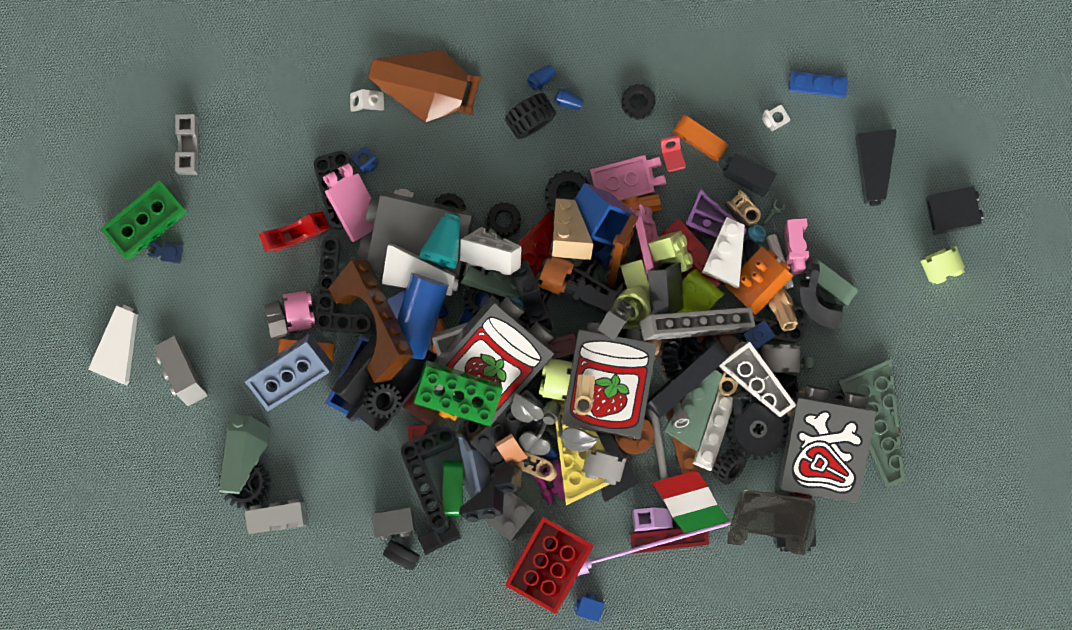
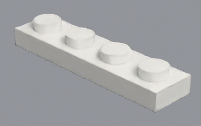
[692,392,734,471]

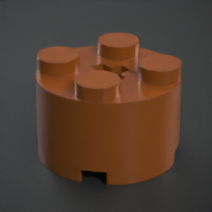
[538,250,574,295]
[614,418,654,455]

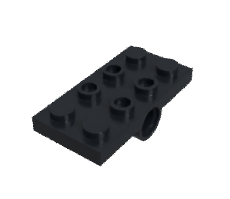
[469,387,545,466]

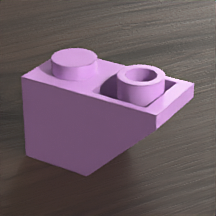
[632,508,673,532]

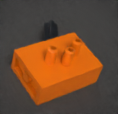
[725,239,793,315]

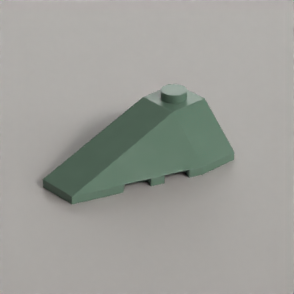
[219,414,270,494]

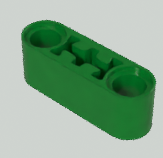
[442,461,464,517]

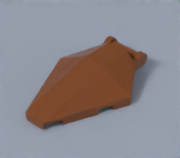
[368,50,482,123]

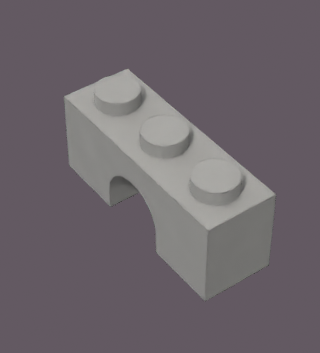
[175,114,199,175]

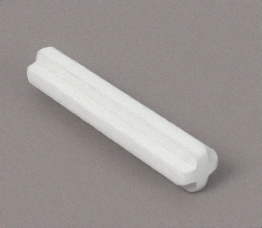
[766,234,794,289]

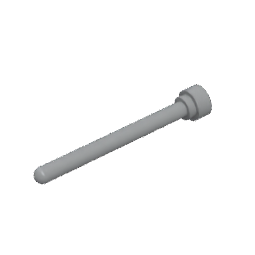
[657,348,690,428]
[646,409,668,480]

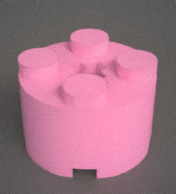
[283,291,315,332]

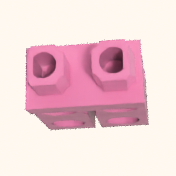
[784,218,809,274]

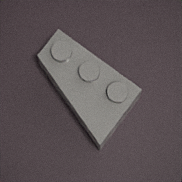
[154,336,208,406]
[245,499,308,534]

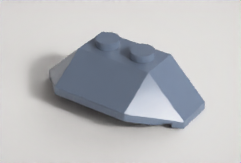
[457,434,494,498]

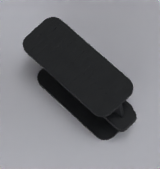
[333,331,438,432]

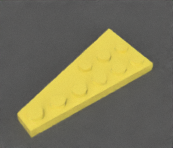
[552,380,609,505]

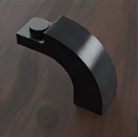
[800,263,843,330]
[733,373,798,415]

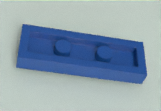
[789,71,848,98]

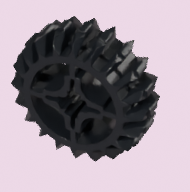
[660,337,702,379]
[218,461,271,509]

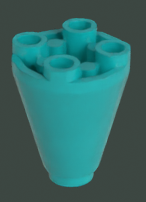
[419,213,460,269]

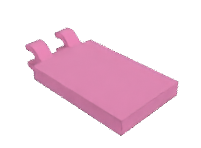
[590,155,666,201]
[323,163,374,242]
[629,204,661,275]

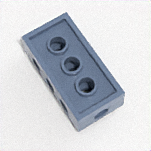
[245,334,333,411]

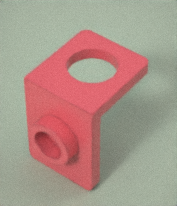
[660,135,686,172]

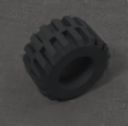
[504,93,557,139]
[545,170,591,214]

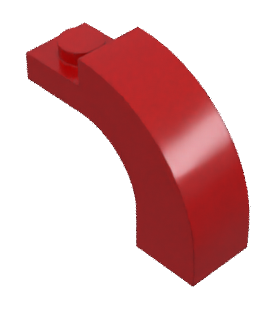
[259,211,330,252]

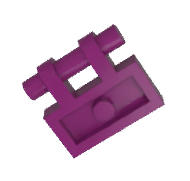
[534,458,565,505]

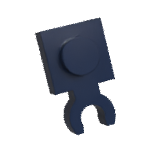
[148,242,184,264]

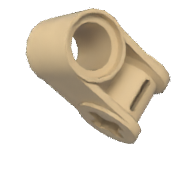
[726,190,761,227]

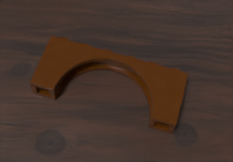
[329,260,414,383]

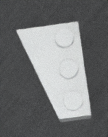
[702,217,745,288]
[460,227,521,275]

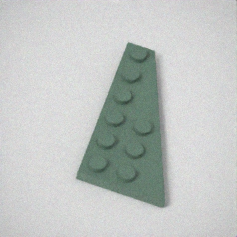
[838,359,905,488]

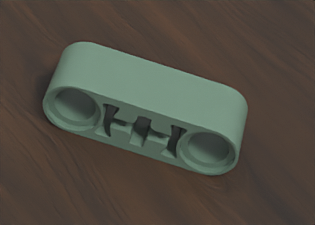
[803,258,858,307]

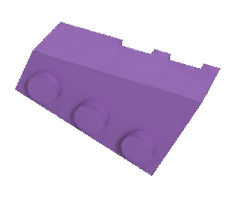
[685,190,746,241]

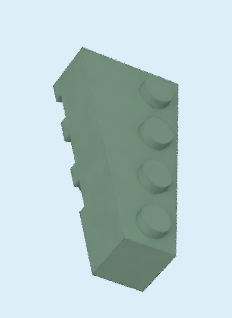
[663,370,722,451]

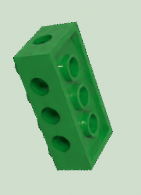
[101,180,188,261]
[414,361,503,426]

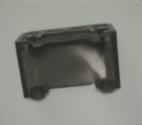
[727,490,816,555]

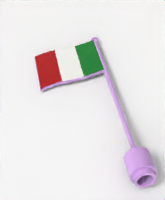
[578,471,735,576]

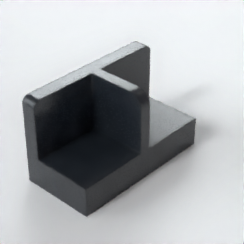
[418,521,461,555]

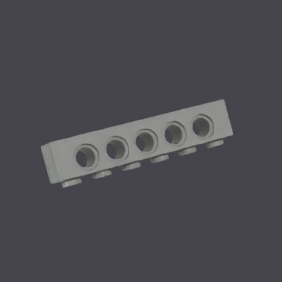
[640,308,755,341]

